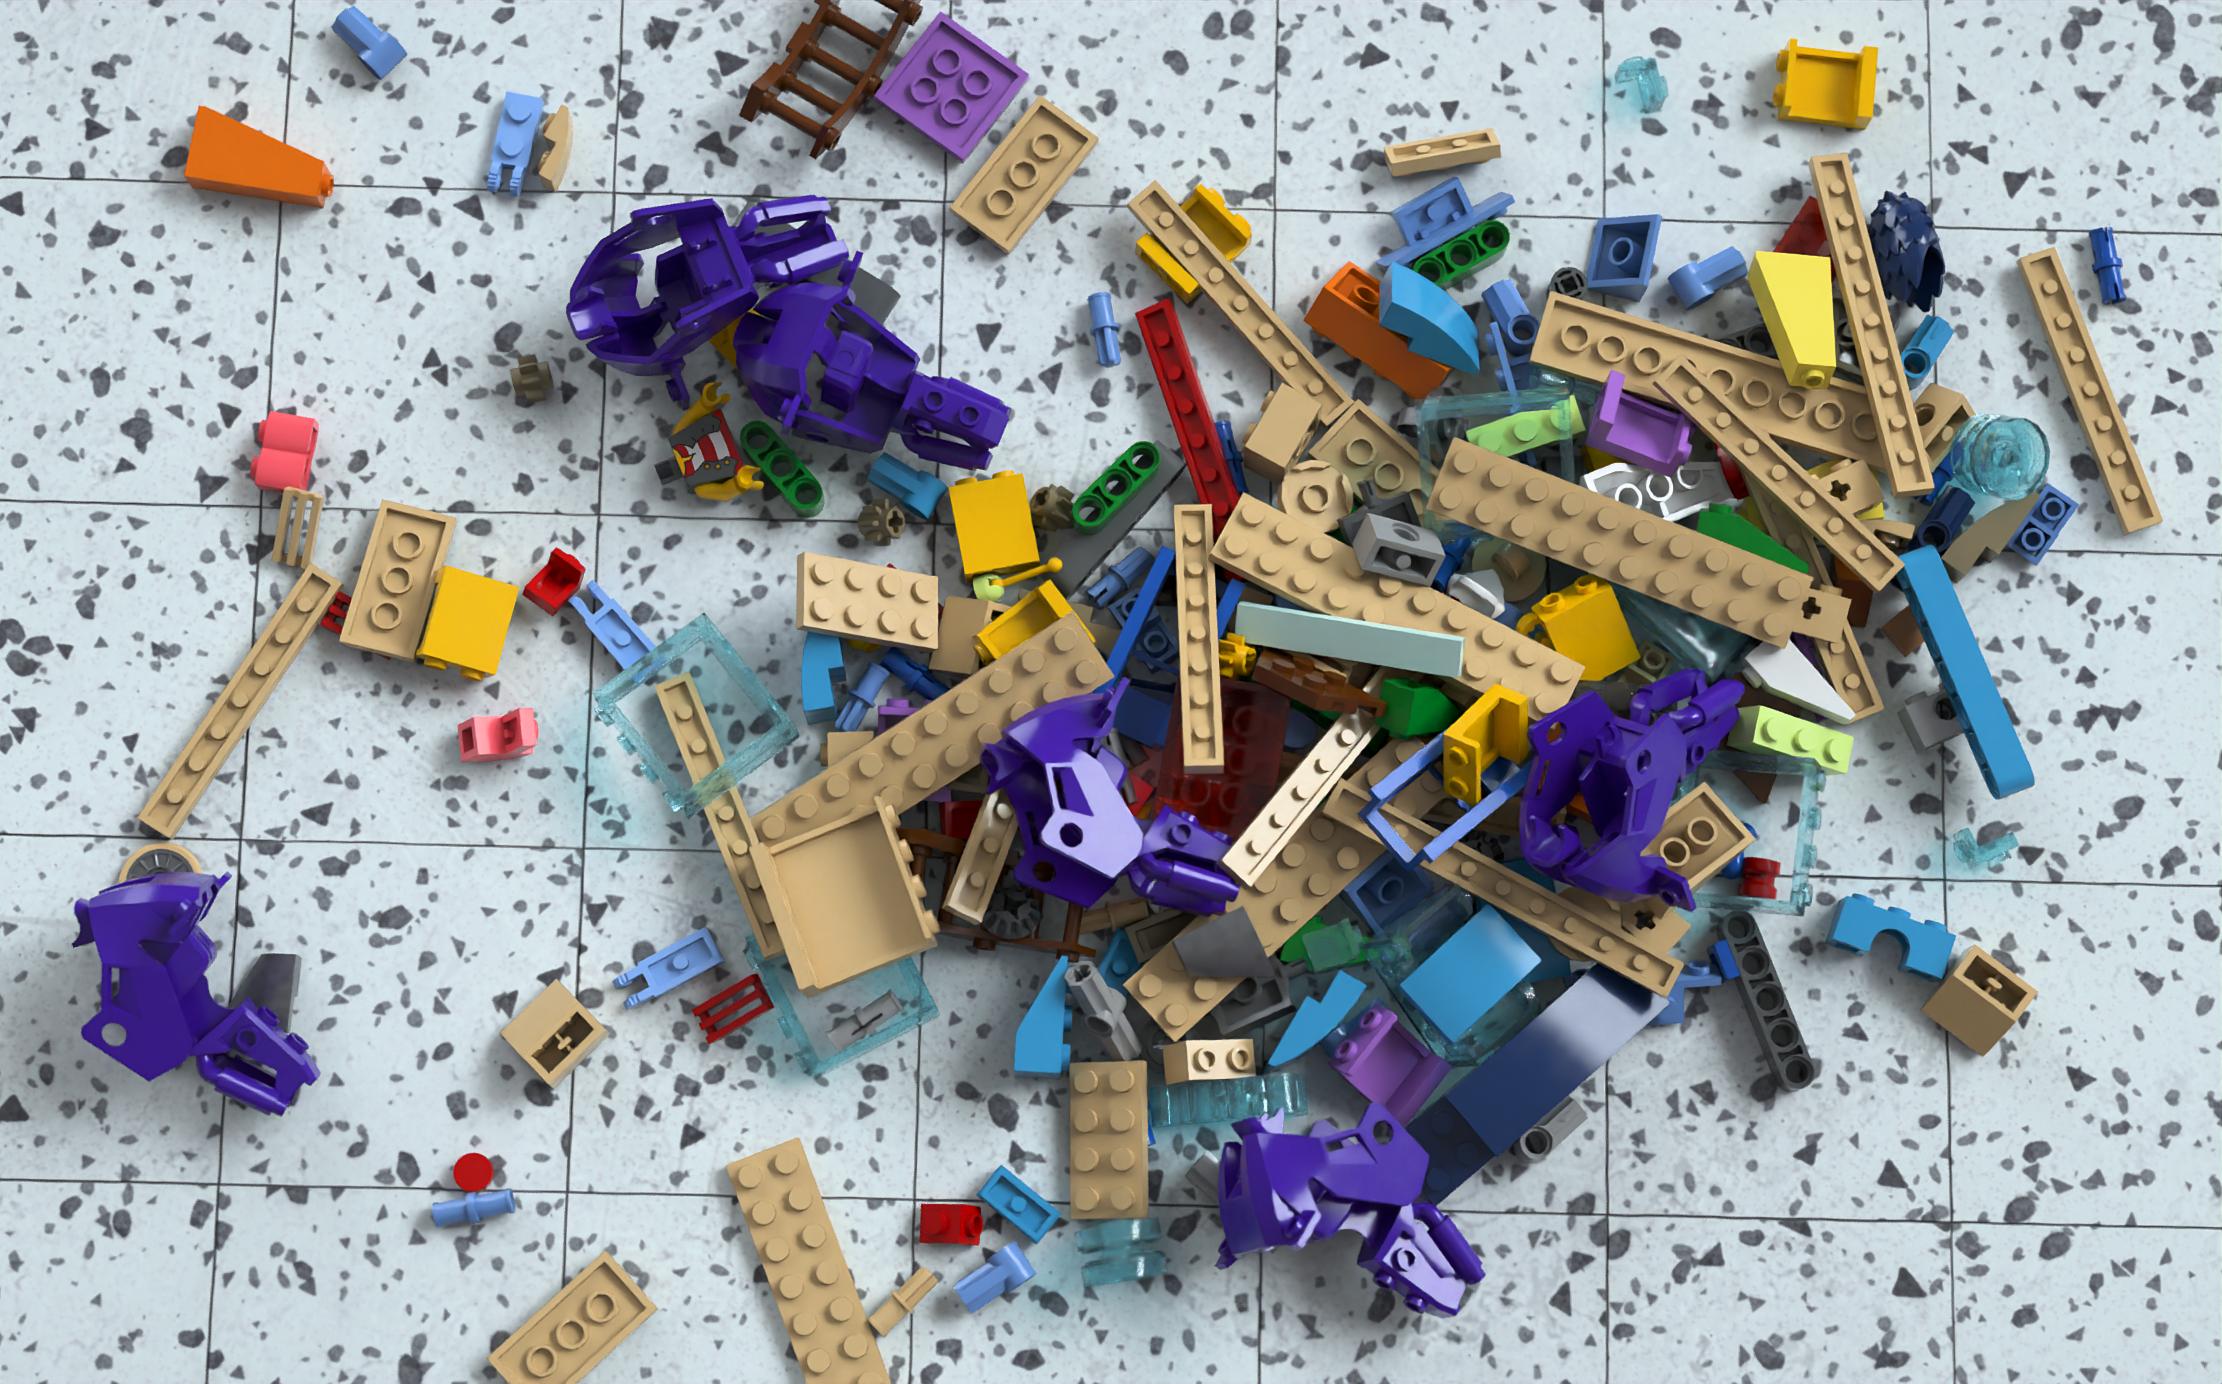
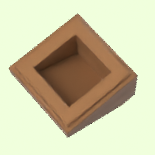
[1880,605,1924,657]

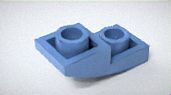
[2006,483,2079,566]
[1108,587,1179,675]

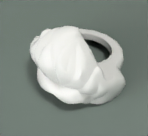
[1447,569,1506,619]

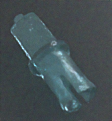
[1529,366,1602,405]

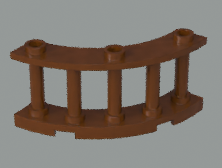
[739,0,923,160]
[896,828,1096,963]

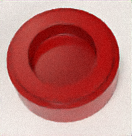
[453,1153,494,1192]

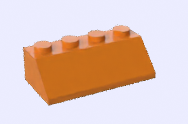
[1303,261,1455,403]

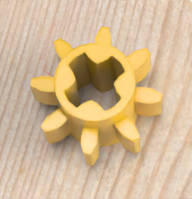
[1218,632,1256,683]

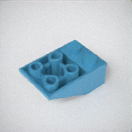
[1014,956,1074,1080]

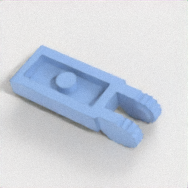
[487,91,544,197]
[568,580,663,682]
[612,927,725,1010]

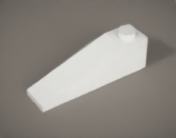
[1579,462,1734,522]

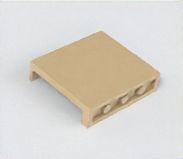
[749,795,940,998]

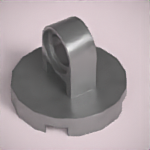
[1396,386,1469,462]

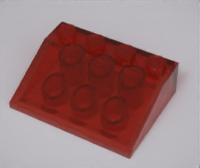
[1151,670,1293,839]

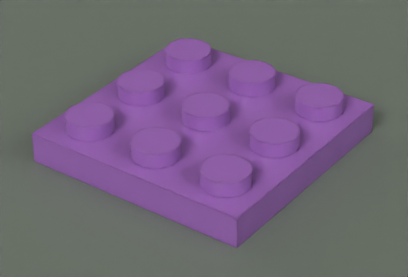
[874,11,1029,164]

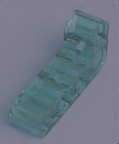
[1149,1073,1309,1127]

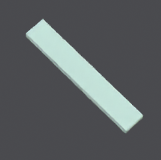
[1235,601,1465,678]

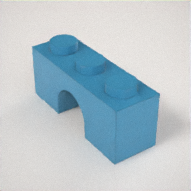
[1825,893,1956,983]

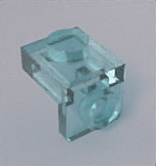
[1614,56,1668,114]
[1953,827,2019,869]
[1301,918,1364,974]

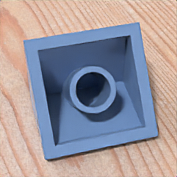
[1586,214,1662,302]
[1339,849,1435,935]

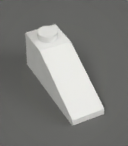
[1741,639,1856,725]

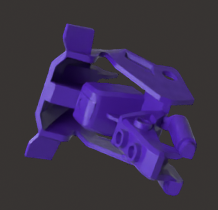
[566,195,849,411]
[733,251,1011,471]
[1519,669,1745,912]
[979,677,1240,917]
[71,871,321,1117]
[1215,1102,1486,1319]

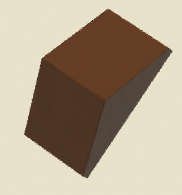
[1829,552,1874,628]

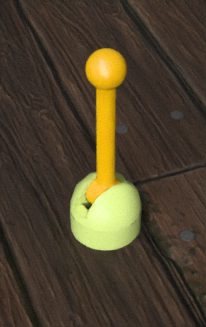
[973,557,1062,602]

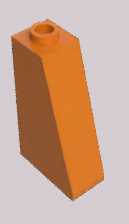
[184,106,334,208]

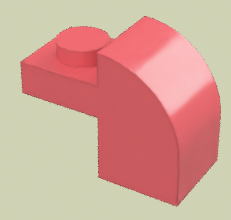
[457,708,539,762]

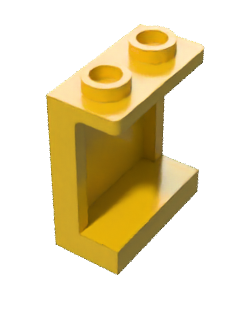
[1773,38,1878,130]
[1135,183,1252,304]
[948,471,1040,582]
[415,565,519,682]
[1531,574,1641,694]
[972,580,1096,665]
[1443,683,1528,806]

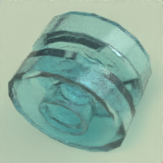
[1950,413,2050,500]
[1075,1217,1169,1288]

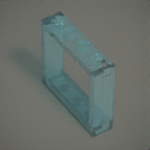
[1414,386,1575,545]
[593,612,799,819]
[1671,750,1826,917]
[743,933,940,1079]

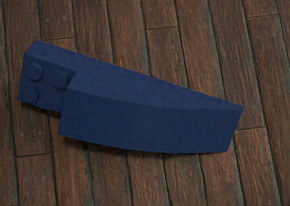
[1384,963,1670,1207]

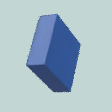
[1706,939,1740,984]

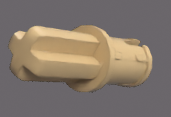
[1079,897,1149,935]
[867,1267,938,1337]

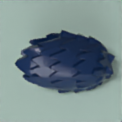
[1868,191,1945,313]

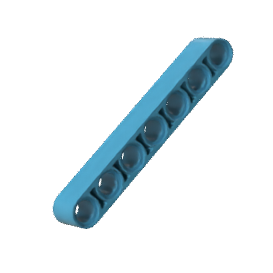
[1896,544,2035,800]

